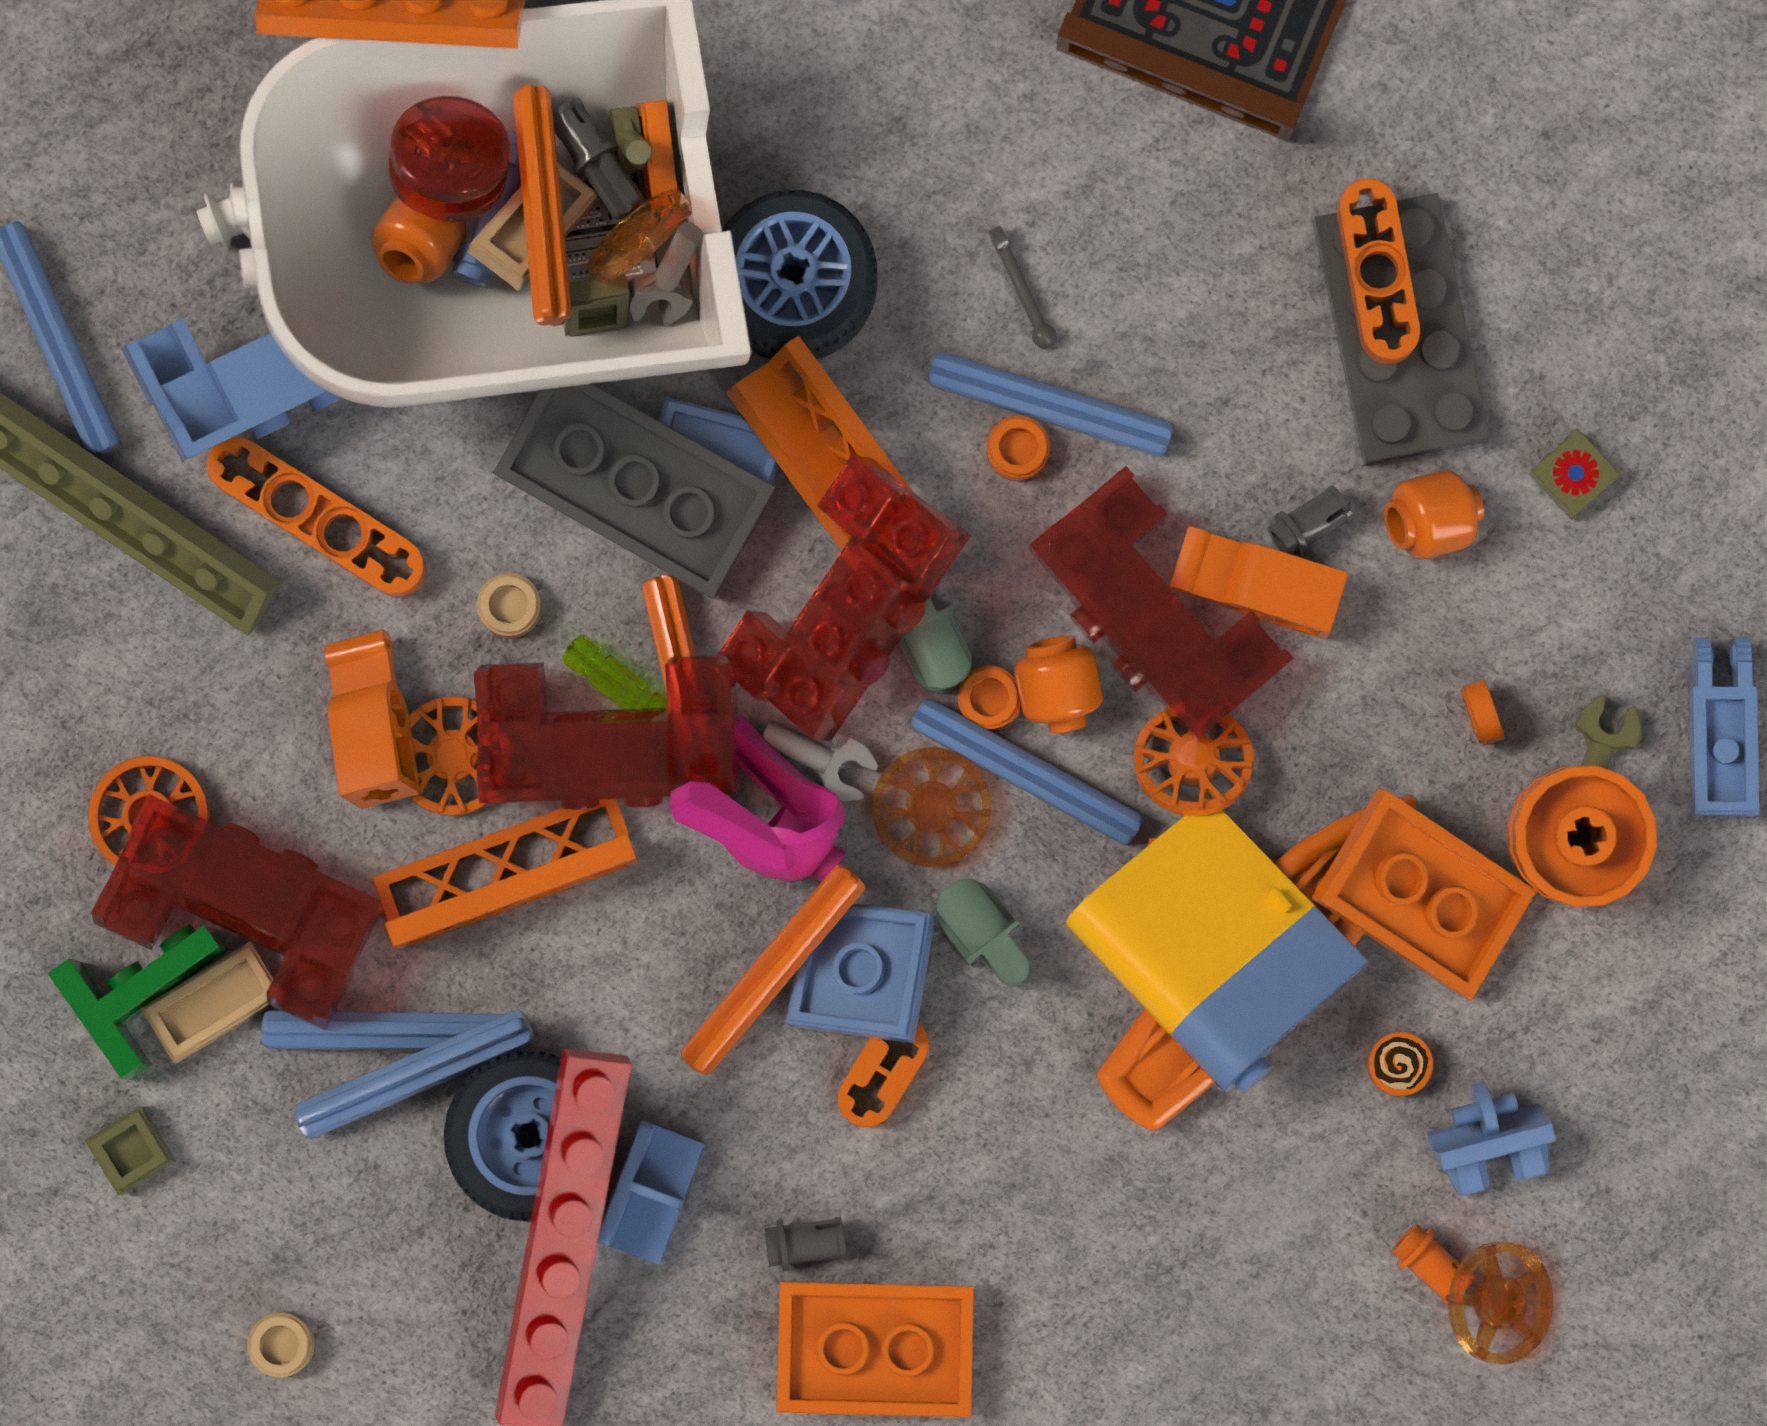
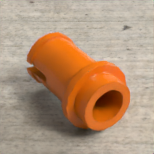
[1391,1223,1475,1306]

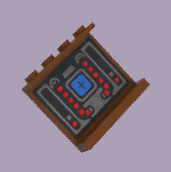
[1056,0,1346,142]

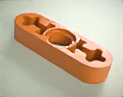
[1337,178,1420,365]

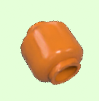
[372,188,466,283]
[1384,470,1484,560]
[1014,635,1104,733]

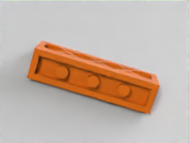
[726,335,950,598]
[372,789,640,950]

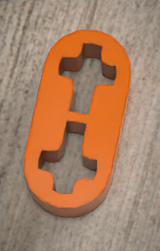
[838,1022,929,1128]

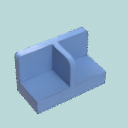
[597,1121,705,1265]

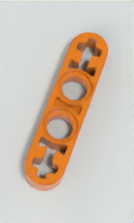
[207,436,426,597]

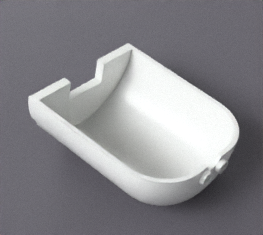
[230,0,751,407]

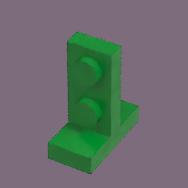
[47,924,228,1080]

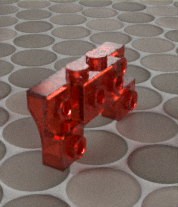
[713,454,971,742]
[1029,466,1294,742]
[474,655,739,810]
[91,794,382,1031]

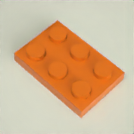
[1311,788,1537,1001]
[776,1281,974,1417]

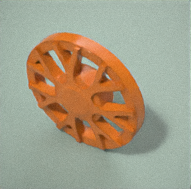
[409,696,513,816]
[1133,703,1254,816]
[88,756,210,876]

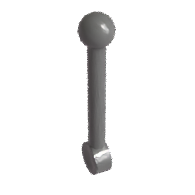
[988,226,1057,349]

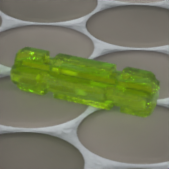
[562,634,675,733]

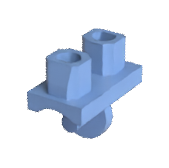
[1427,1081,1556,1196]

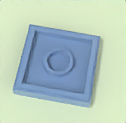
[786,898,935,1043]

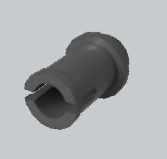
[1268,485,1353,557]
[764,1217,846,1272]

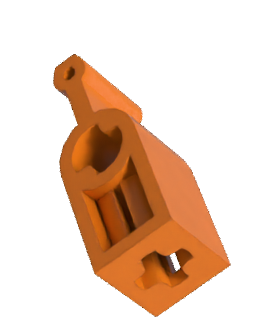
[1169,526,1349,640]
[325,629,421,809]

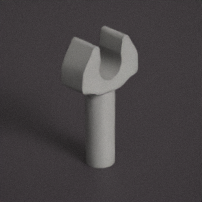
[627,222,703,326]
[762,721,878,803]

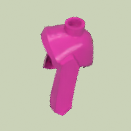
[669,715,846,883]

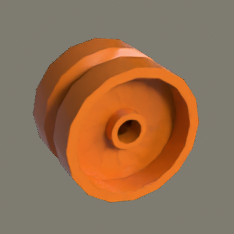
[1506,766,1657,907]

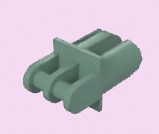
[894,576,972,695]
[936,879,1030,986]

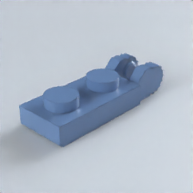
[1689,638,1759,816]

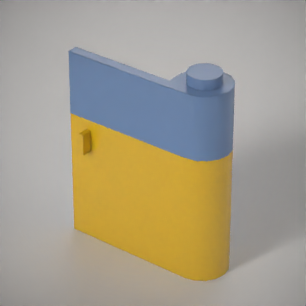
[1065,796,1368,1094]

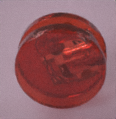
[388,96,511,222]

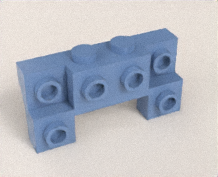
[122,318,342,462]

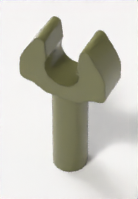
[609,106,651,172]
[1574,695,1641,769]

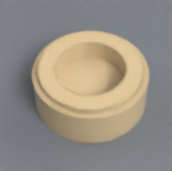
[477,573,542,638]
[247,1312,315,1378]

